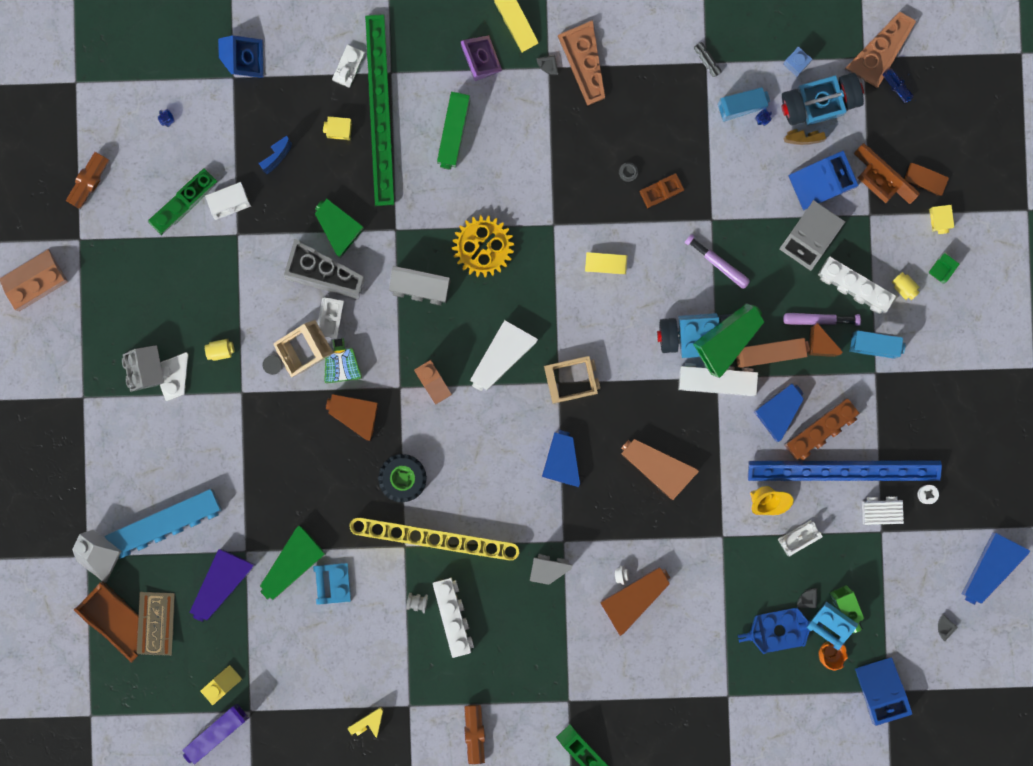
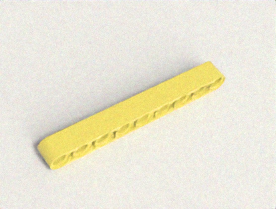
[350,518,519,560]

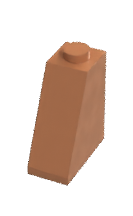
[414,360,452,405]

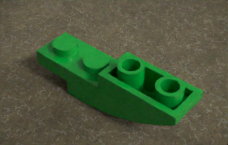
[148,168,217,235]

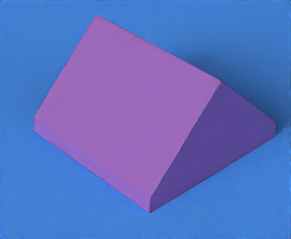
[461,35,502,81]

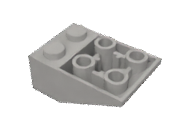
[780,200,845,271]

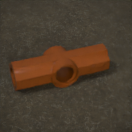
[66,152,110,210]
[464,704,485,765]

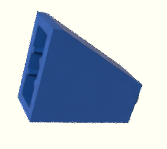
[754,384,804,442]
[542,430,580,487]

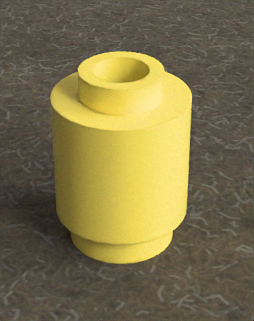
[892,272,920,300]
[205,339,234,361]

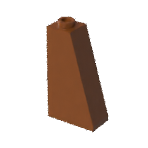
[600,567,670,636]

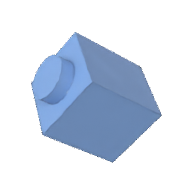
[783,47,812,77]

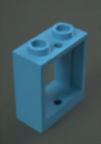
[850,330,906,359]

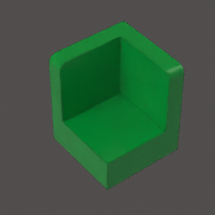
[929,253,960,284]

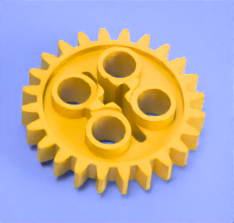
[452,215,514,278]

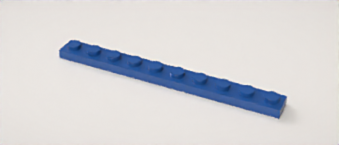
[748,461,942,481]

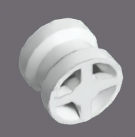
[917,485,939,504]

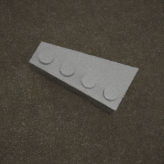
[284,239,364,299]

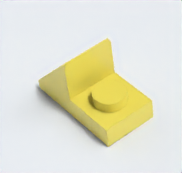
[200,665,242,705]
[348,707,383,738]

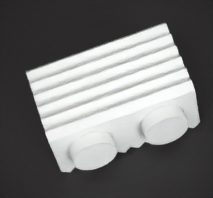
[862,497,904,525]

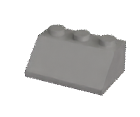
[389,266,451,306]

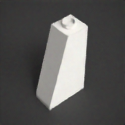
[470,320,538,392]

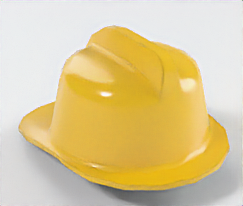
[750,486,793,515]

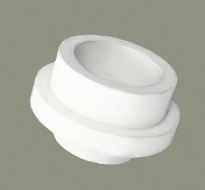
[615,566,629,585]

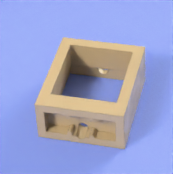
[273,320,334,377]
[544,356,600,404]

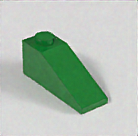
[556,724,608,766]

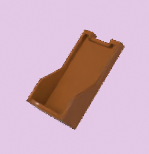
[74,581,139,663]

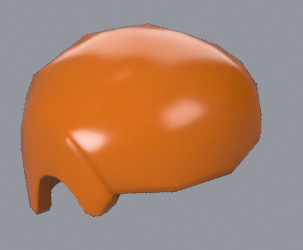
[819,641,848,671]

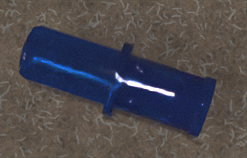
[883,68,914,103]

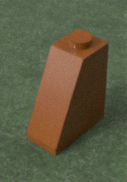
[326,394,378,441]

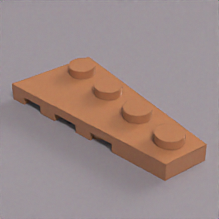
[845,12,916,88]
[557,20,605,106]

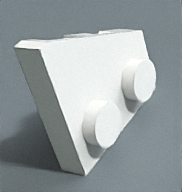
[160,352,189,401]

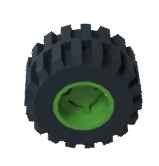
[378,454,427,502]

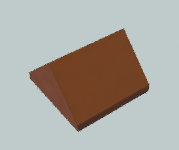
[808,323,843,357]

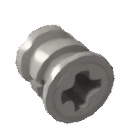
[406,593,428,614]

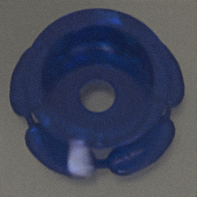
[158,109,175,127]
[754,109,772,126]

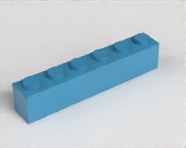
[105,489,222,559]

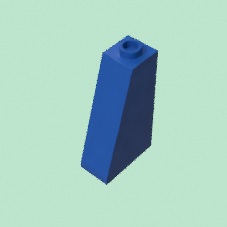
[961,533,1030,605]

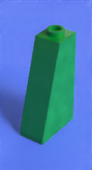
[437,91,471,170]
[693,304,764,378]
[260,525,326,600]

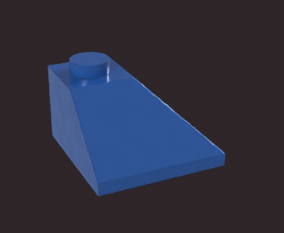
[218,35,264,78]

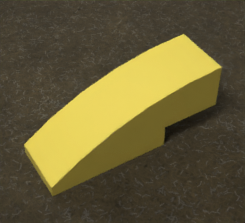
[494,0,538,52]

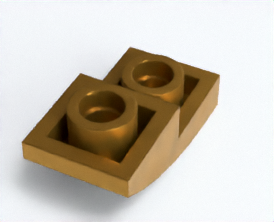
[783,129,826,145]

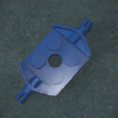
[738,608,823,654]

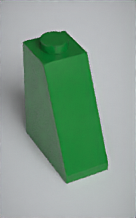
[315,199,364,259]

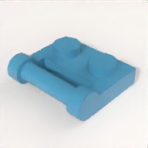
[313,563,351,605]
[806,602,858,650]

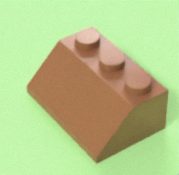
[0,249,68,312]

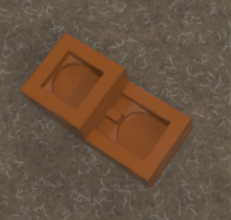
[904,163,949,196]
[639,173,684,209]

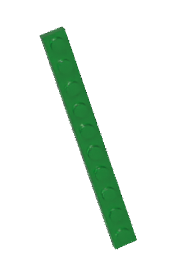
[365,15,394,206]

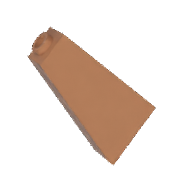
[736,338,810,368]
[621,439,699,500]

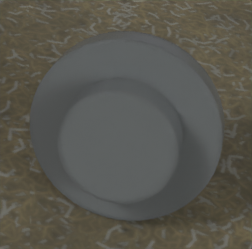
[619,163,638,182]

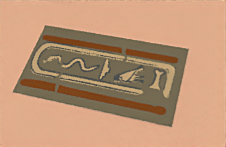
[137,592,175,656]

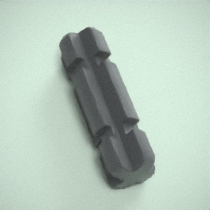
[694,42,721,77]

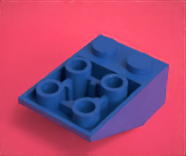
[788,150,859,211]
[855,657,912,726]

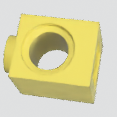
[323,117,352,140]
[929,205,954,234]

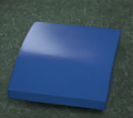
[259,136,292,174]

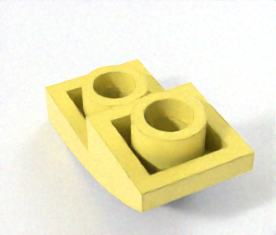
[585,252,628,274]

